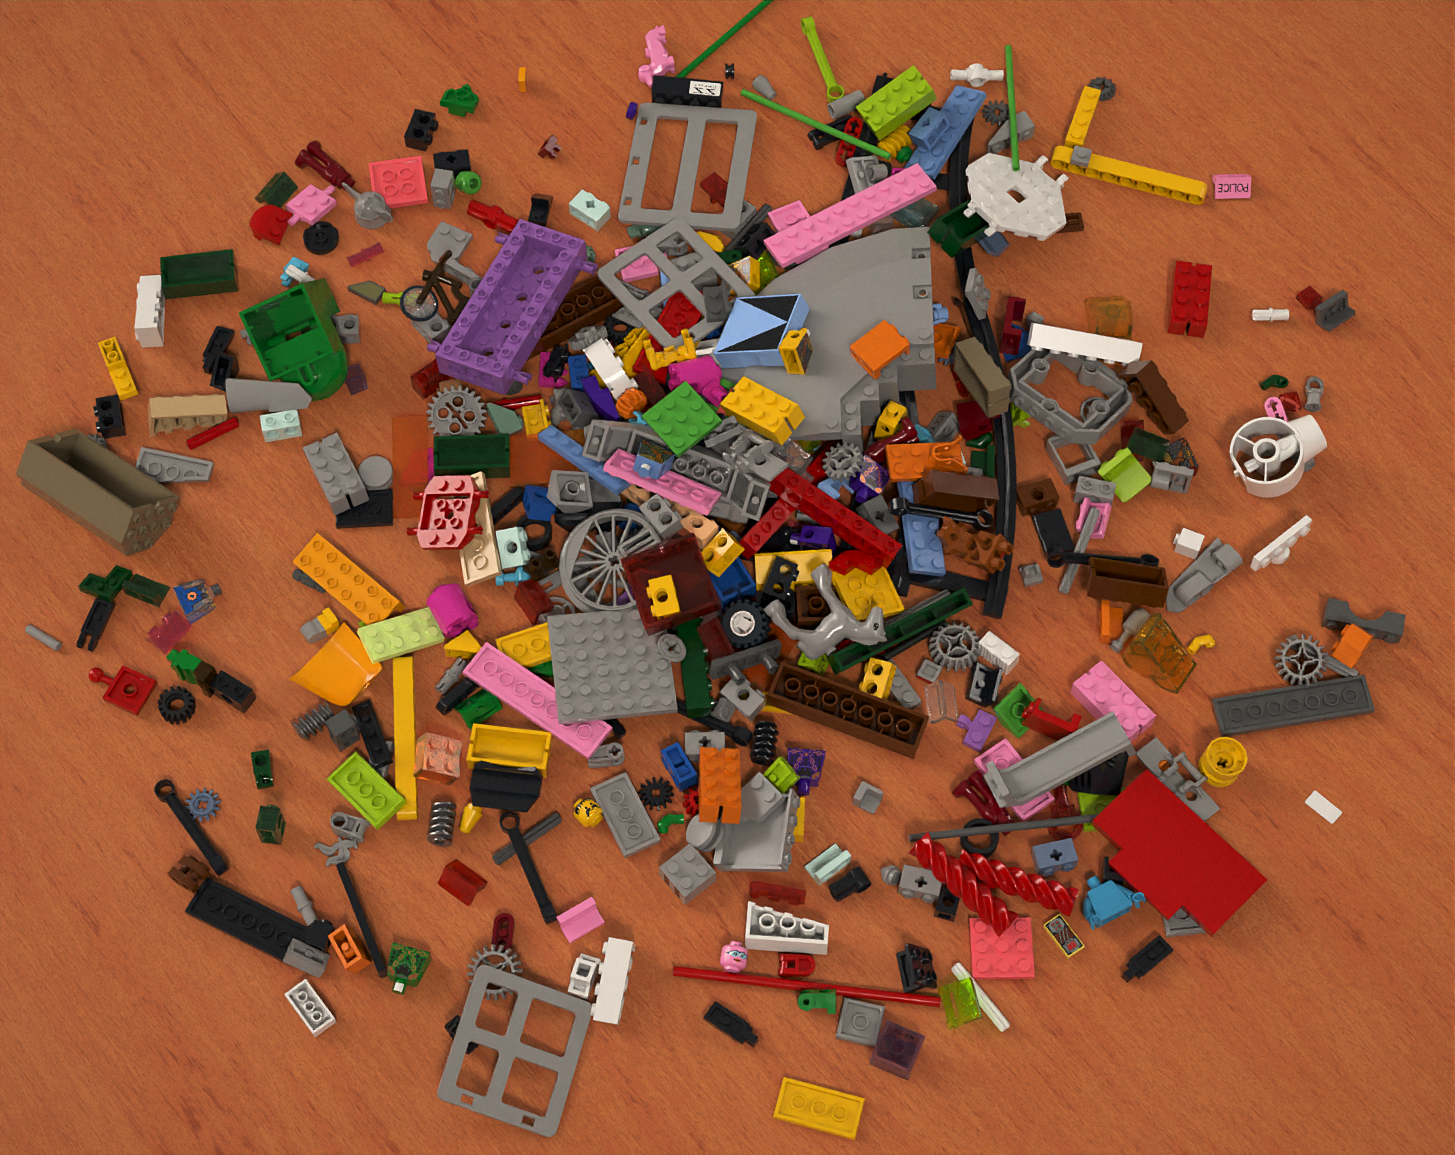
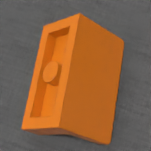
[1099,600,1123,644]

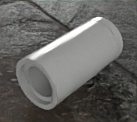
[827,90,865,120]

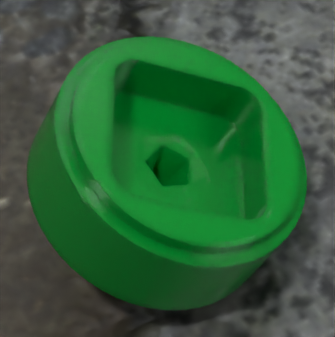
[896,146,913,164]

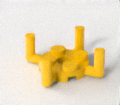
[643,329,697,370]

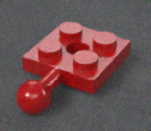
[88,665,158,716]

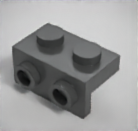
[1315,290,1355,332]

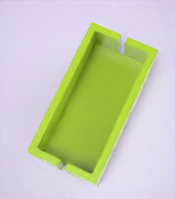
[856,65,937,141]

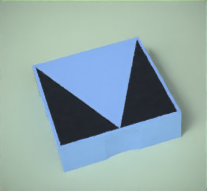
[713,294,810,368]

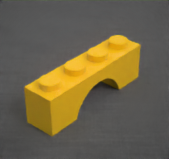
[1064,86,1101,149]

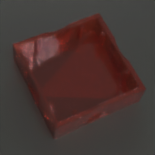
[620,532,722,636]

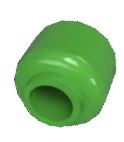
[455,171,482,195]

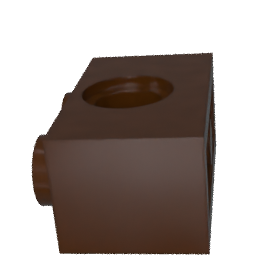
[1015,478,1059,516]

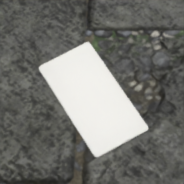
[1305,791,1342,824]

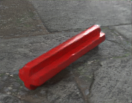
[186,417,239,450]

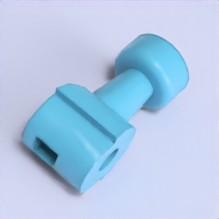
[495,566,531,587]

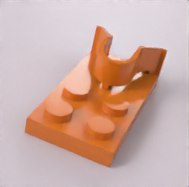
[884,435,968,482]

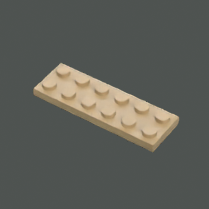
[450,471,502,587]

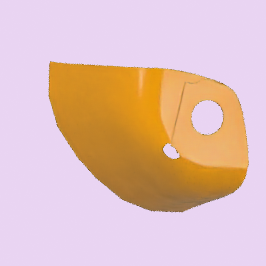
[288,622,382,706]

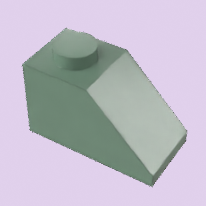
[485,403,524,437]

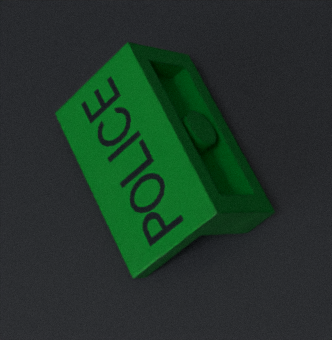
[454,689,503,729]

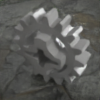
[568,325,608,351]
[823,442,864,482]

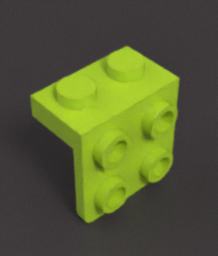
[1098,448,1152,503]

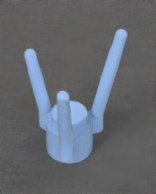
[933,303,949,326]

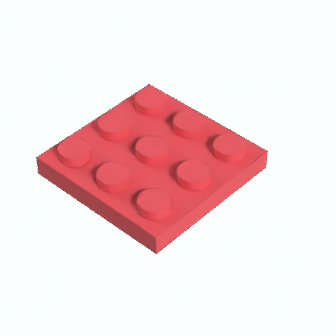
[368,156,428,208]
[969,918,1035,980]

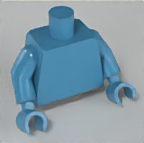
[1083,876,1146,930]

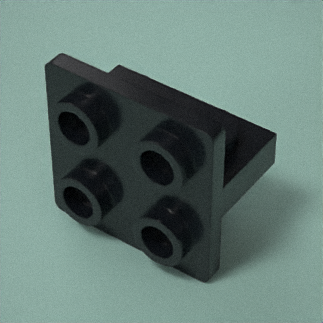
[896,943,938,993]

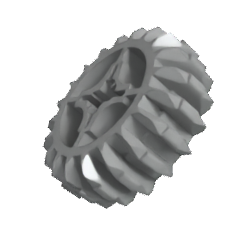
[929,621,981,673]
[1274,634,1329,685]
[467,944,523,1001]

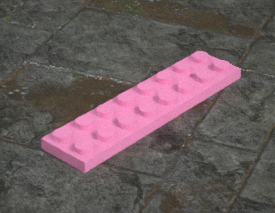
[463,642,613,760]

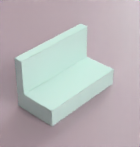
[804,843,851,886]

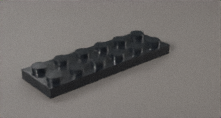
[185,878,310,967]

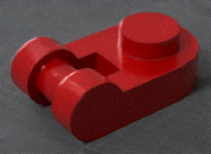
[778,954,816,977]

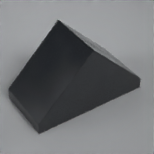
[210,351,240,392]

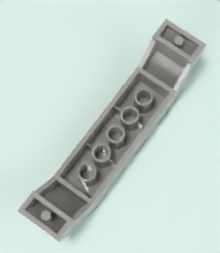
[582,419,771,521]

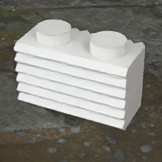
[978,631,1020,675]

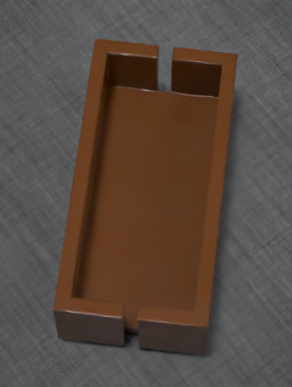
[912,470,1000,513]
[1084,557,1169,608]

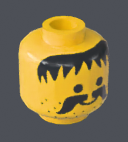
[573,798,603,827]

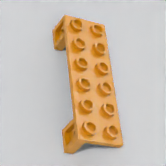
[293,533,406,625]

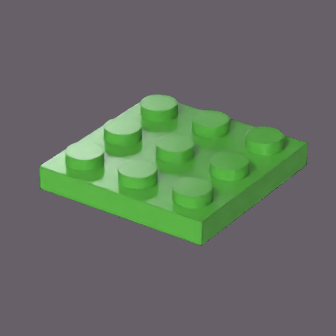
[642,381,722,458]

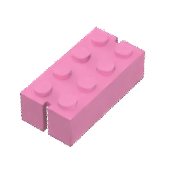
[1070,660,1156,742]

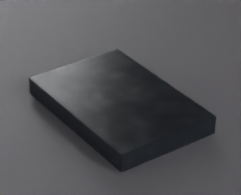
[336,489,393,529]

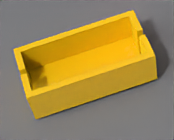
[720,376,805,446]
[466,723,553,778]

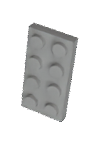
[590,772,661,859]

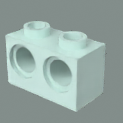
[260,410,303,442]

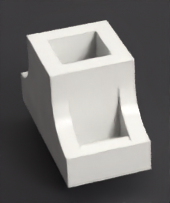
[568,953,601,1000]

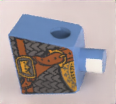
[633,439,675,480]

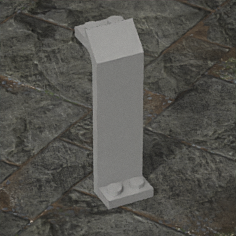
[983,711,1137,808]

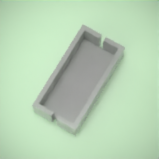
[303,433,369,515]

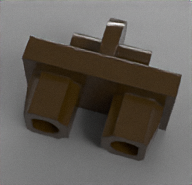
[523,548,560,583]

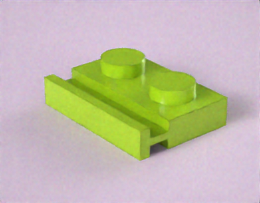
[763,756,801,794]

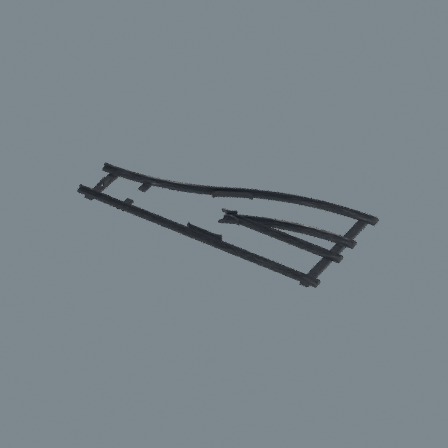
[739,72,1017,619]

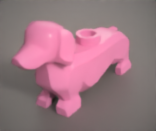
[638,25,675,87]

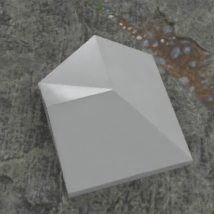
[547,470,593,513]

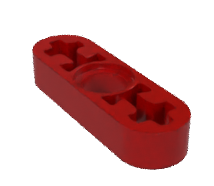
[835,117,863,167]

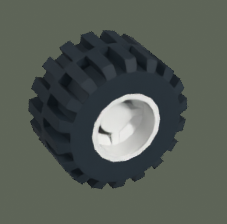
[719,599,772,650]

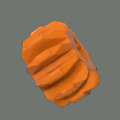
[615,387,647,420]

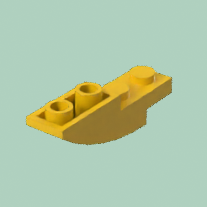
[98,337,138,401]

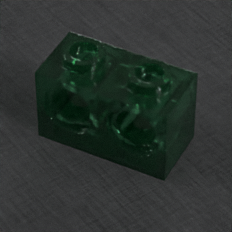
[255,805,286,845]

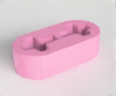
[1264,397,1289,422]

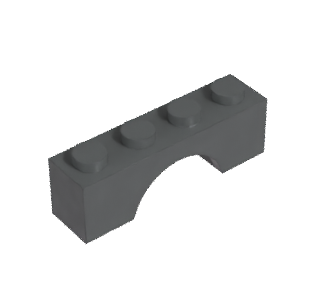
[1321,598,1406,643]

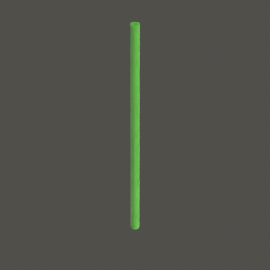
[1005,45,1020,171]
[741,89,891,160]

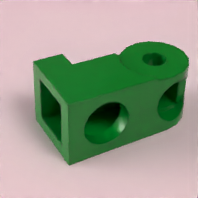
[797,989,836,1014]

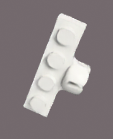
[1250,515,1312,571]

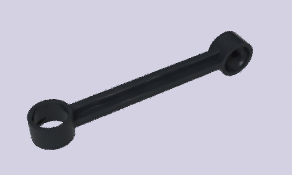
[890,498,993,531]
[1045,545,1159,568]
[676,700,754,747]
[154,779,229,877]
[499,811,557,925]

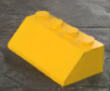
[754,549,833,593]

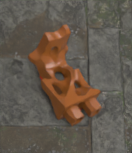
[936,516,1014,574]

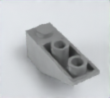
[986,111,1035,154]

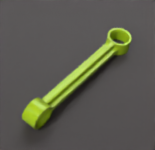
[801,16,844,103]

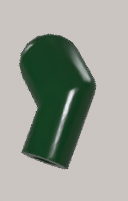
[1259,375,1289,391]
[966,432,993,449]

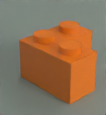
[1331,623,1375,669]

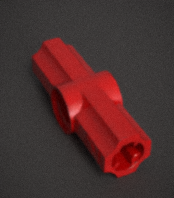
[467,200,519,234]

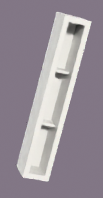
[1027,322,1143,366]

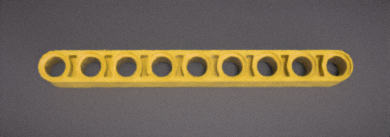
[1050,146,1208,205]
[393,656,418,821]

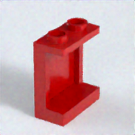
[1021,697,1082,741]

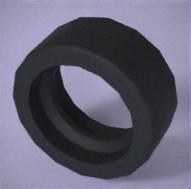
[516,515,552,551]
[960,818,999,858]

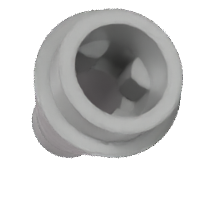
[752,75,777,101]

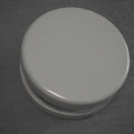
[358,456,394,491]
[686,814,724,852]

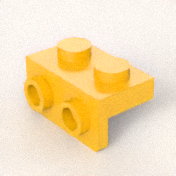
[522,399,551,442]

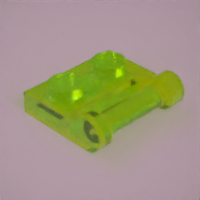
[938,977,983,1029]

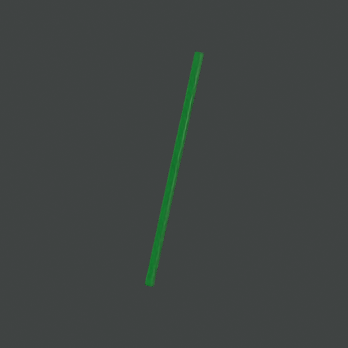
[675,0,774,78]

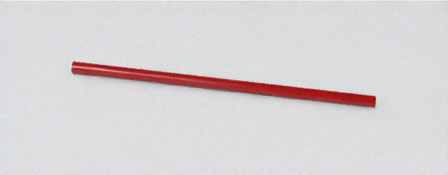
[673,966,941,1007]

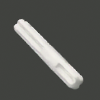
[951,963,1010,1032]

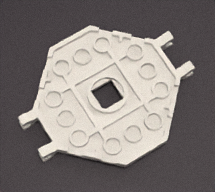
[963,153,1069,241]

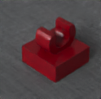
[538,135,561,159]

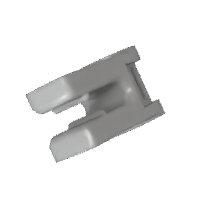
[587,743,625,768]

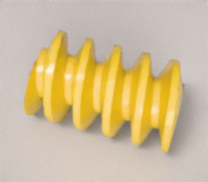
[877,125,913,162]

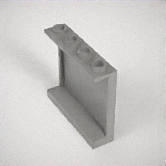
[713,789,800,872]

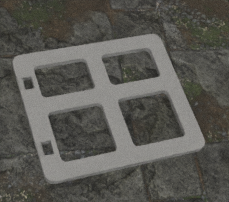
[597,218,756,348]
[437,965,592,1138]

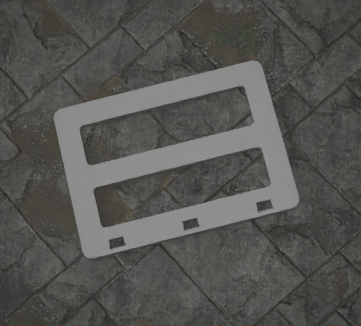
[618,103,757,232]

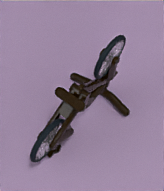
[400,250,470,326]

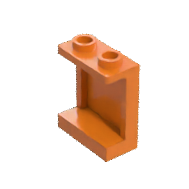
[850,320,910,380]

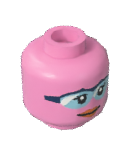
[720,941,748,973]

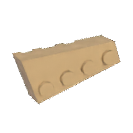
[147,394,228,437]

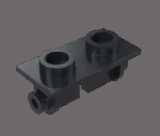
[543,344,571,383]

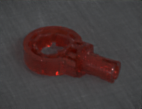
[1047,785,1083,841]

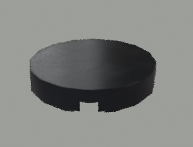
[303,222,339,255]

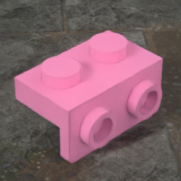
[1076,497,1112,539]

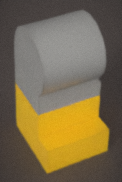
[300,607,340,644]

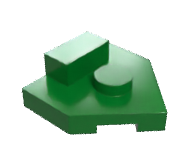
[440,84,479,117]

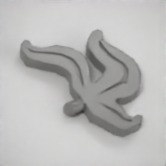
[314,837,358,867]

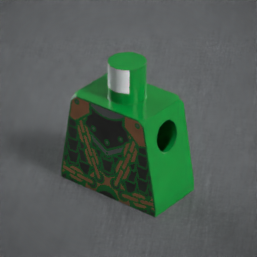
[387,942,432,995]

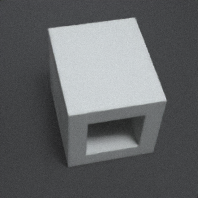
[1173,528,1205,560]

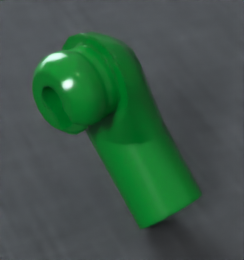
[657,814,684,834]

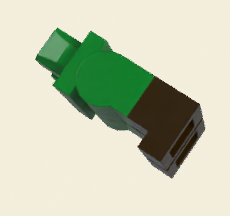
[166,649,217,698]

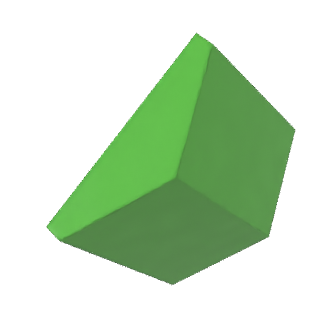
[993,683,1043,738]

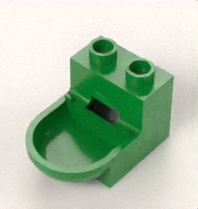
[239,278,348,401]

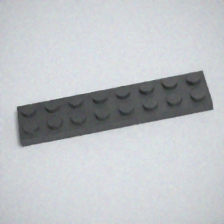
[1211,675,1375,737]

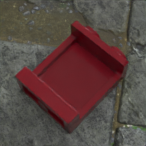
[999,296,1026,356]

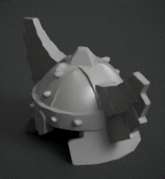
[342,182,393,229]

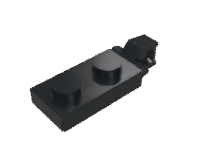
[202,326,235,375]
[1121,935,1174,983]
[703,1001,759,1047]

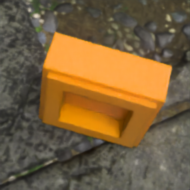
[518,67,527,92]

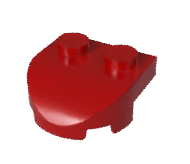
[249,205,292,245]

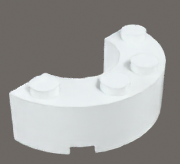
[583,338,639,402]

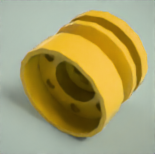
[1198,737,1248,788]

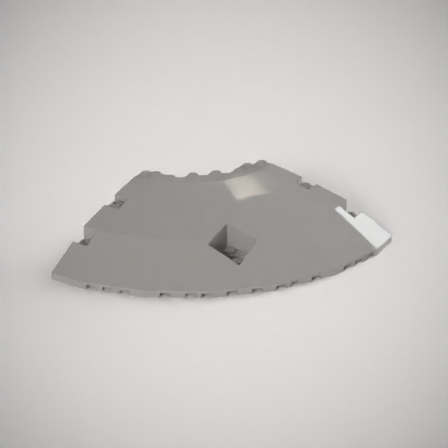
[700,227,937,457]

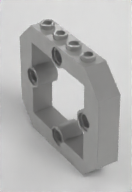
[1007,348,1133,444]

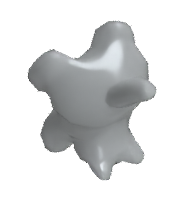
[550,387,569,426]

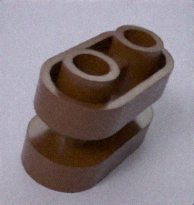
[167,855,210,893]

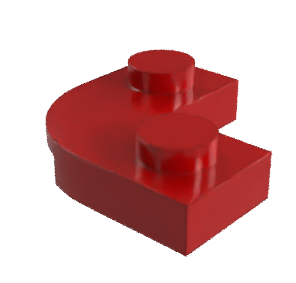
[829,550,883,576]

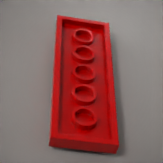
[632,291,703,385]

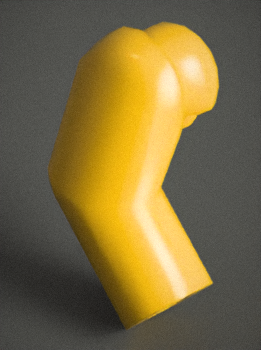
[1186,634,1215,655]

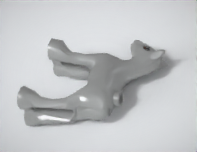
[764,564,887,660]

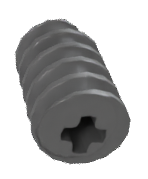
[291,701,335,741]
[427,802,457,847]

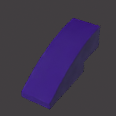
[581,376,620,422]

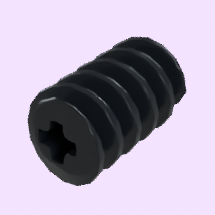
[750,721,779,765]

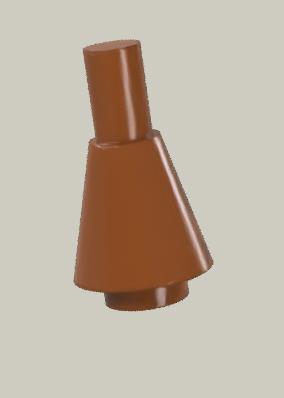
[717,518,747,538]

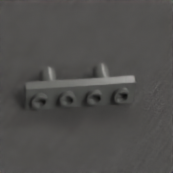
[709,639,782,686]

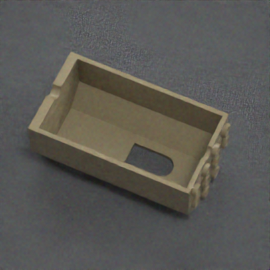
[16,429,180,556]

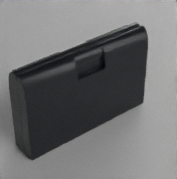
[1032,509,1075,559]

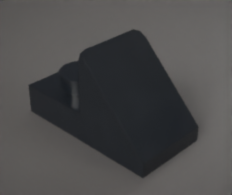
[528,193,553,227]

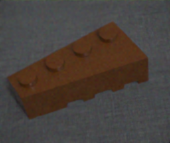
[1116,360,1189,434]

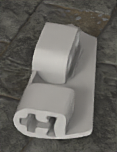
[226,378,313,414]
[1166,538,1243,613]

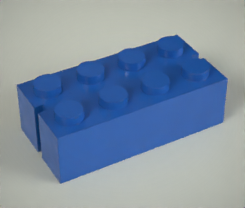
[685,526,756,612]

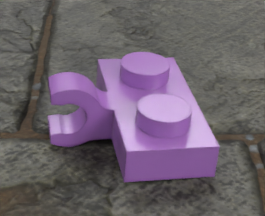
[956,709,997,753]

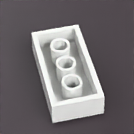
[284,979,336,1037]

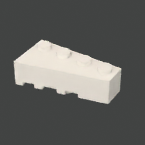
[134,275,165,348]
[745,901,829,955]
[590,937,636,1025]

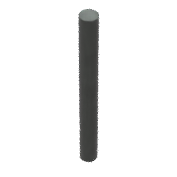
[882,620,946,661]

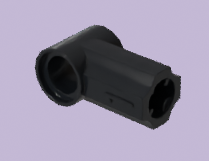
[828,866,872,902]

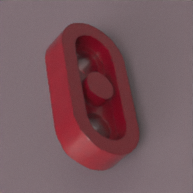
[491,913,515,953]

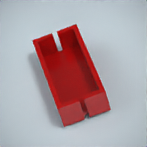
[1167,261,1212,338]

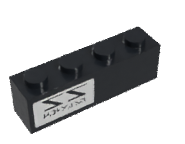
[652,75,724,108]

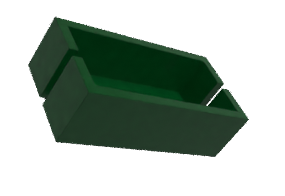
[927,199,990,258]
[160,249,238,299]
[434,434,511,478]

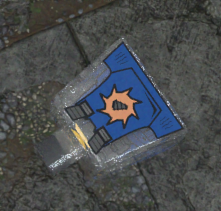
[172,579,222,625]

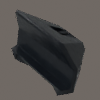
[555,478,623,535]
[1067,751,1129,796]
[469,761,543,813]

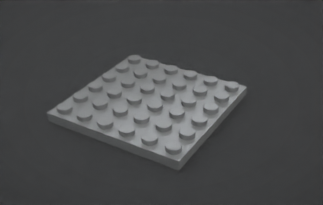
[547,607,678,724]

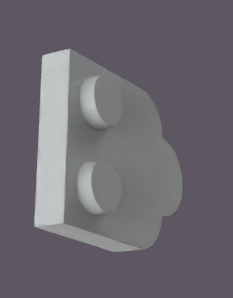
[427,221,473,264]
[740,772,786,823]

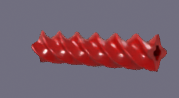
[908,832,1019,937]
[959,848,1079,917]

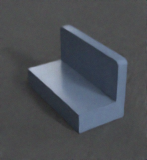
[979,231,1010,257]

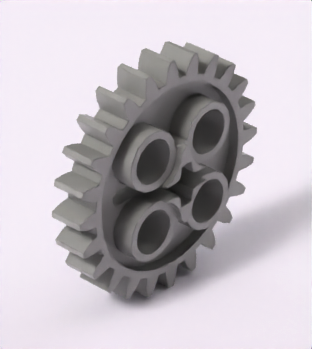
[426,385,487,436]

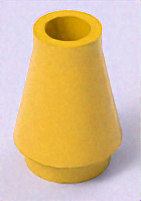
[458,803,483,834]

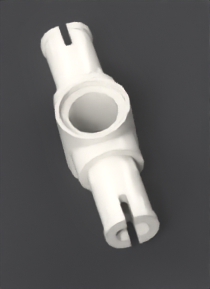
[950,63,1003,87]

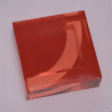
[1278,392,1302,413]

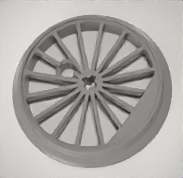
[559,509,673,613]

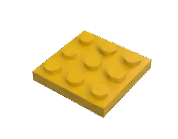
[832,566,905,623]

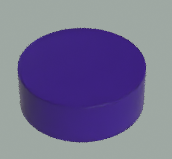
[626,102,638,120]

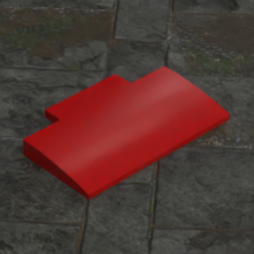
[1091,769,1267,937]

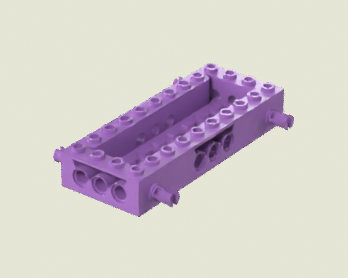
[427,219,598,395]

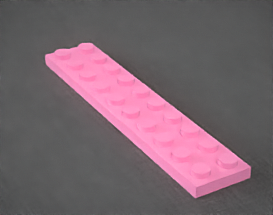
[764,163,937,269]

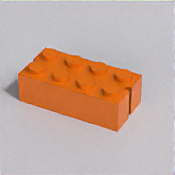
[698,747,742,824]

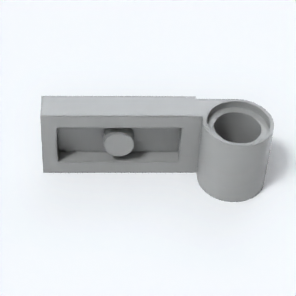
[444,258,483,296]

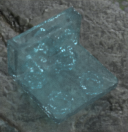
[890,198,939,228]

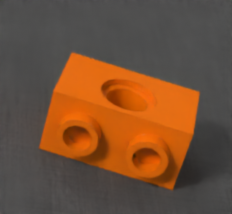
[328,924,372,974]

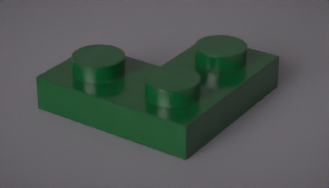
[78,565,133,602]

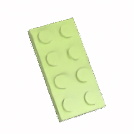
[357,607,445,664]

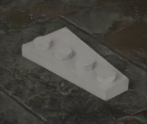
[135,447,215,483]

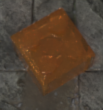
[413,732,463,785]

